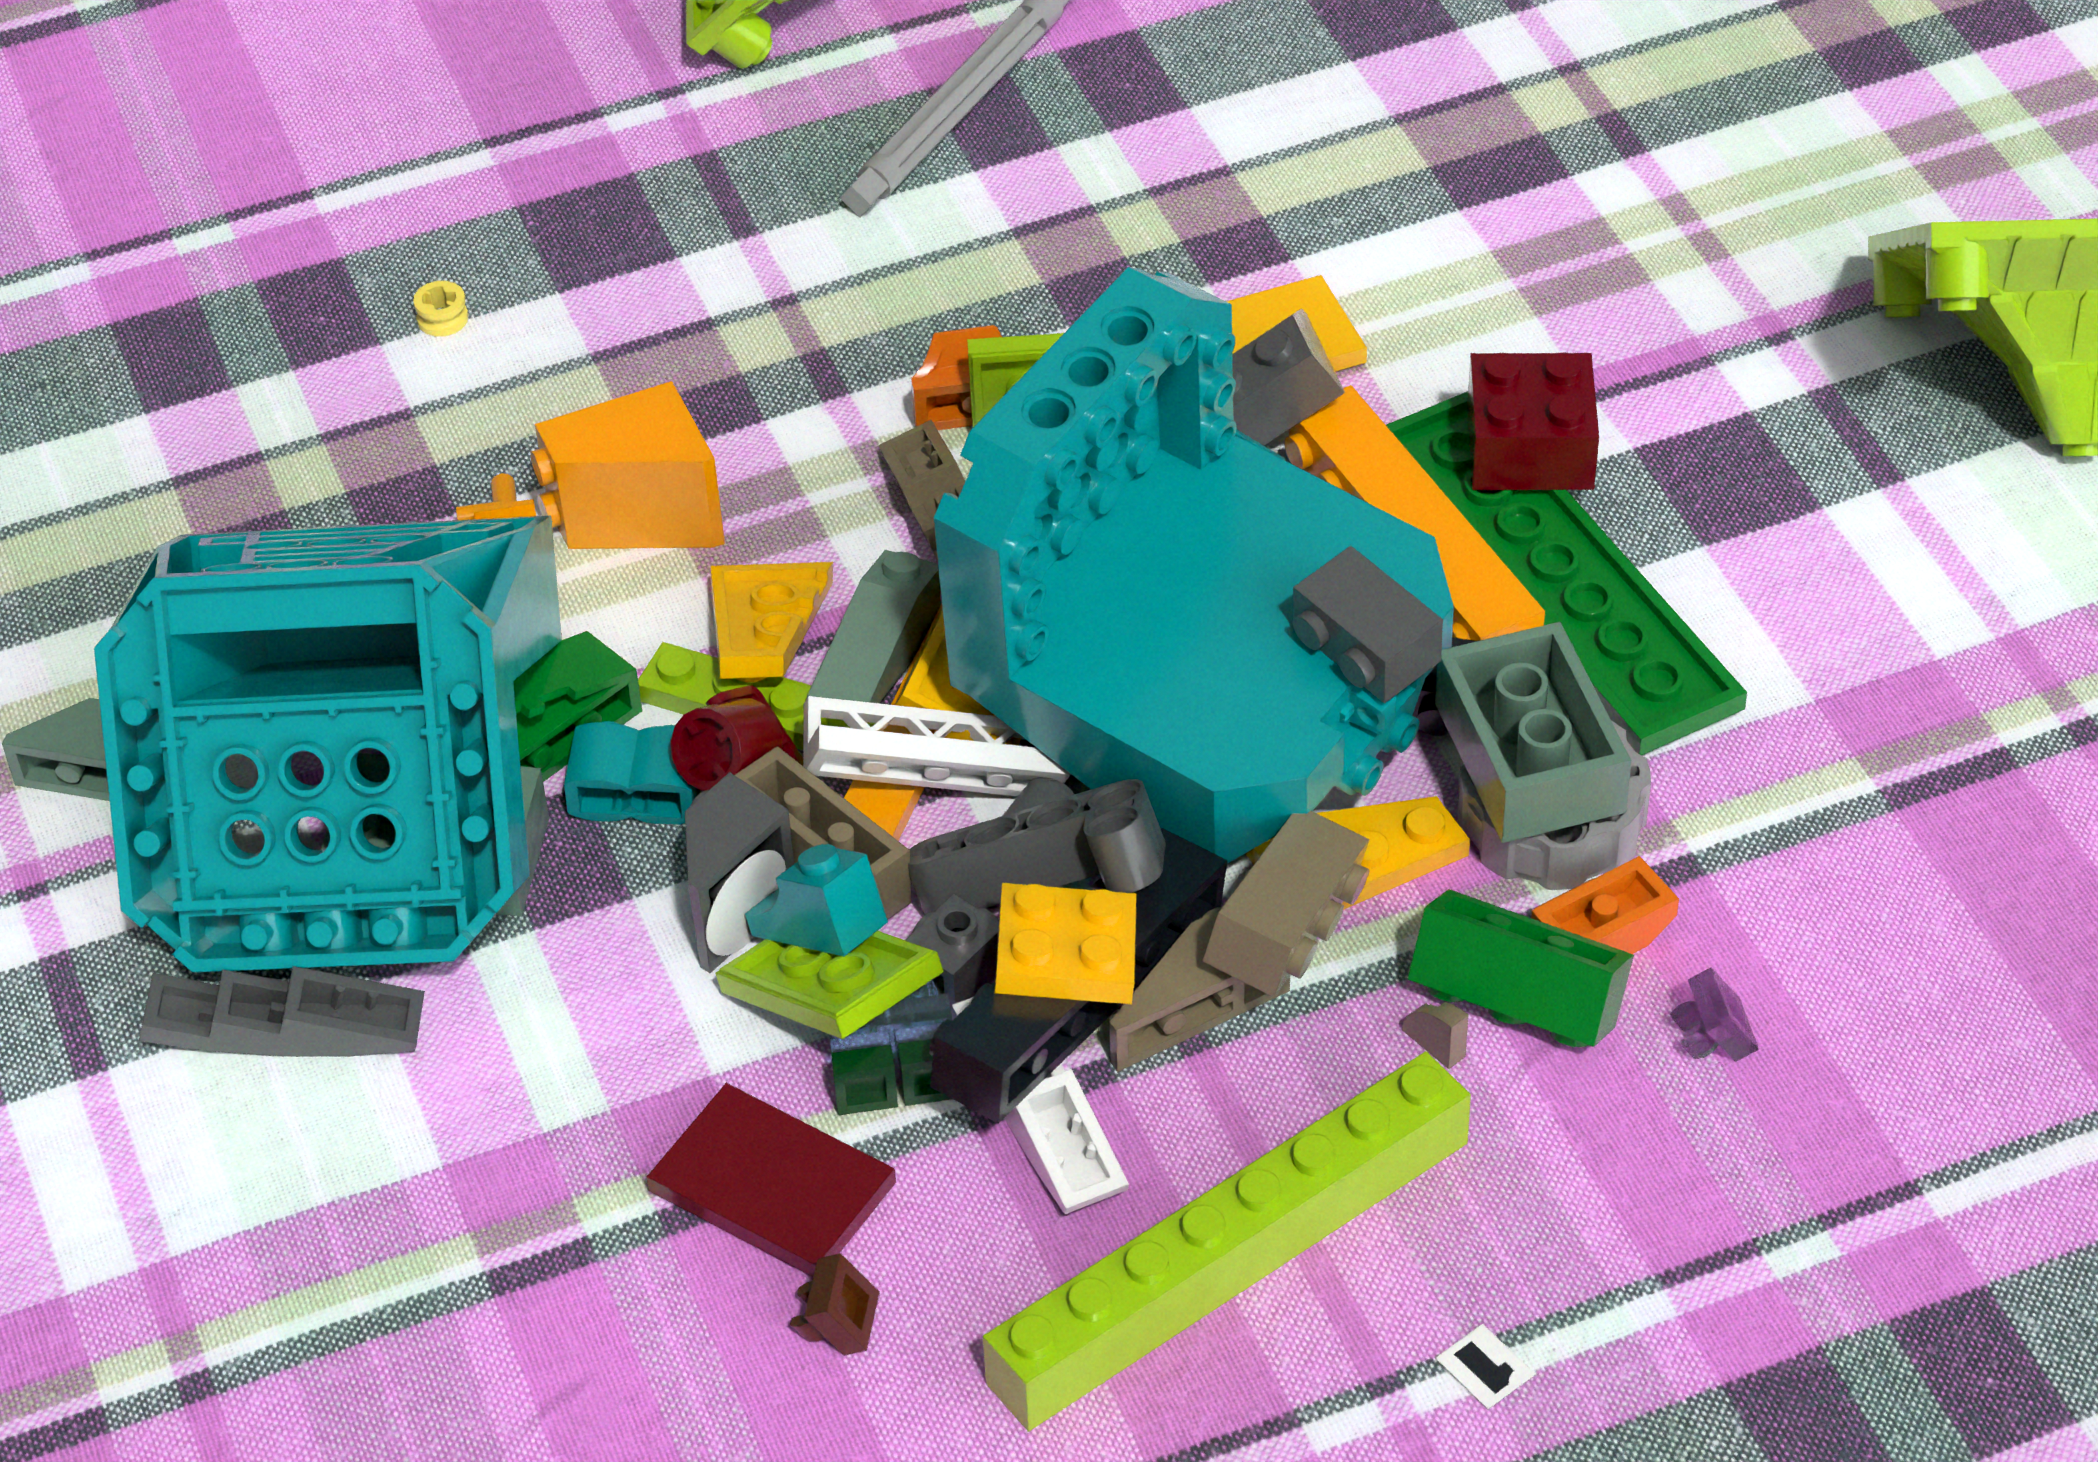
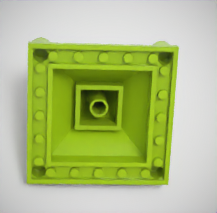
[1868,218,2098,456]

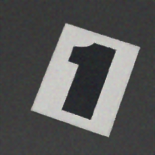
[1435,1324,1536,1409]

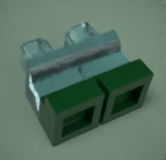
[830,979,953,1116]

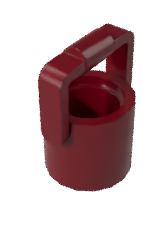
[671,685,803,790]

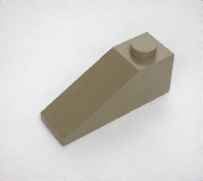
[1109,907,1290,1072]

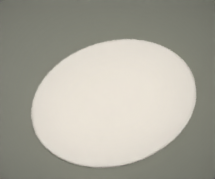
[706,850,786,956]

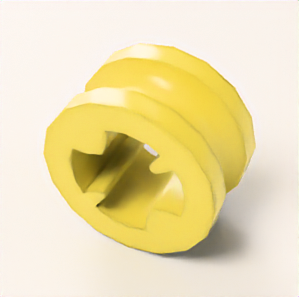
[413,281,468,336]

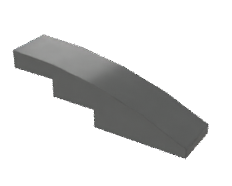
[139,966,425,1057]

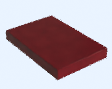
[646,1083,896,1277]

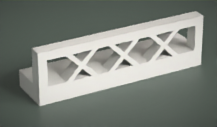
[803,696,1070,796]

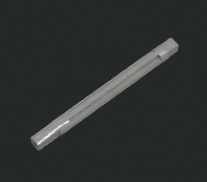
[840,0,1070,217]

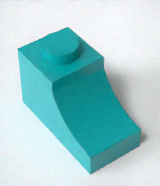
[745,844,888,956]

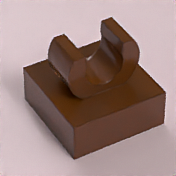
[790,1253,880,1356]

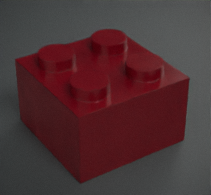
[1467,352,1599,490]

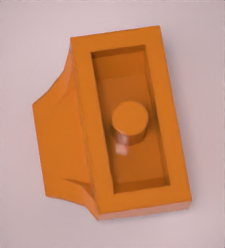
[911,325,1002,430]
[1531,856,1679,954]

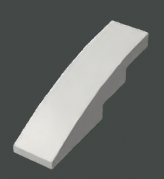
[951,997,1129,1214]

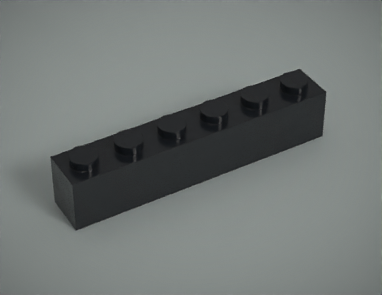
[929,828,1228,1123]

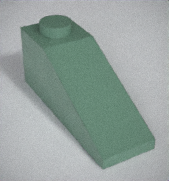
[807,550,941,703]

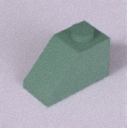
[2,698,110,801]

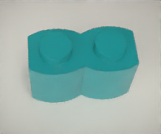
[564,721,700,825]

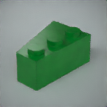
[513,631,643,782]

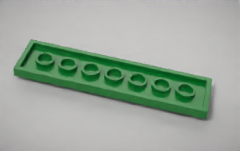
[1386,391,1747,755]

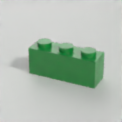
[1407,889,1634,1047]

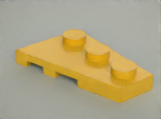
[711,562,833,682]

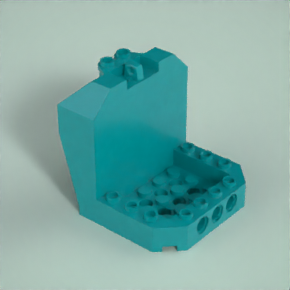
[934,267,1454,864]
[94,515,562,972]

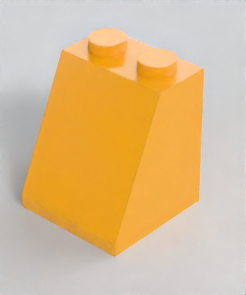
[530,381,725,549]

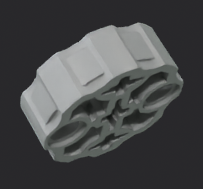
[1457,721,1651,890]

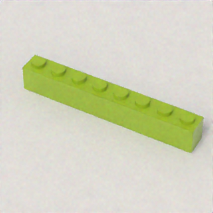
[982,1051,1471,1432]

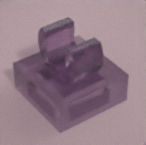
[1671,967,1759,1062]

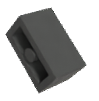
[1293,545,1443,703]

